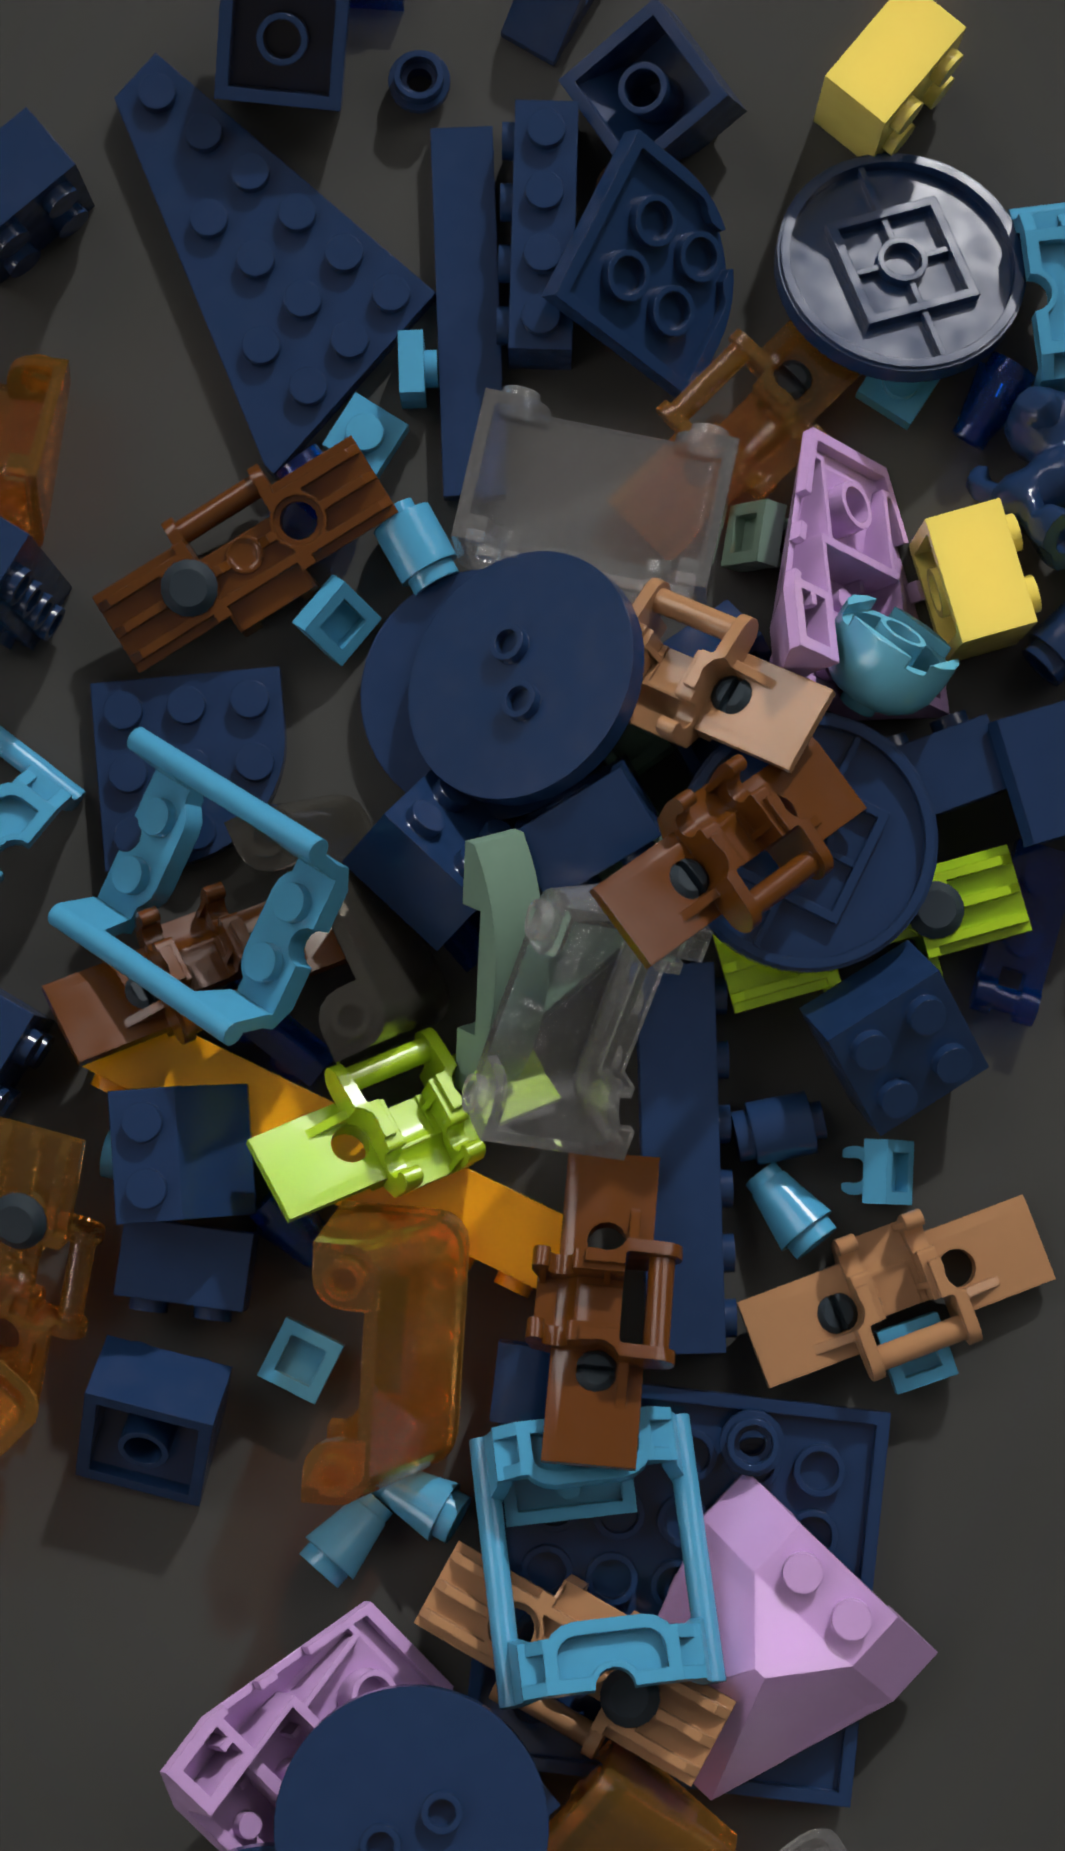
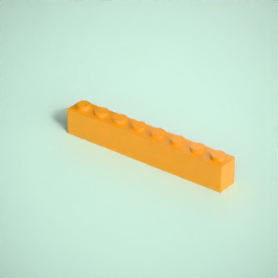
[82,1033,563,1298]

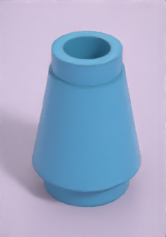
[745,1162,837,1260]
[370,1459,471,1544]
[299,1488,393,1588]

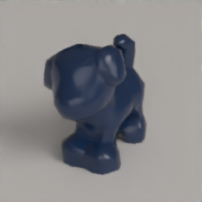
[965,386,1065,571]

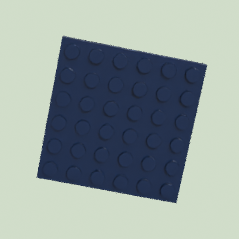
[468,1383,891,1808]

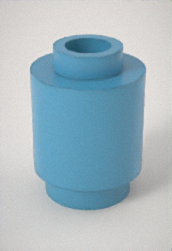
[373,498,459,596]

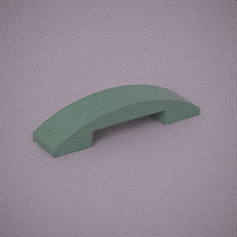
[455,829,545,1092]

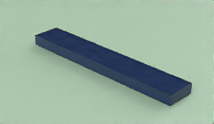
[430,126,507,501]

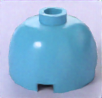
[828,594,960,717]

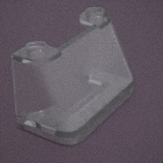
[451,385,740,606]
[462,883,713,1160]

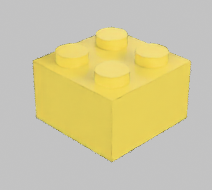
[813,0,966,157]
[909,498,1042,661]

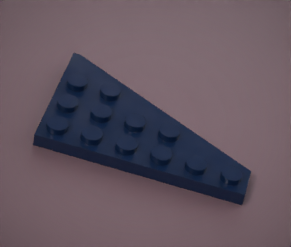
[114,52,436,479]

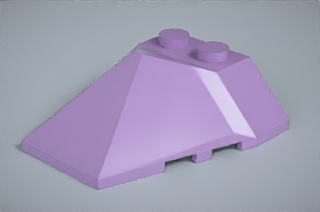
[770,427,949,721]
[658,1474,938,1801]
[160,1601,454,1851]

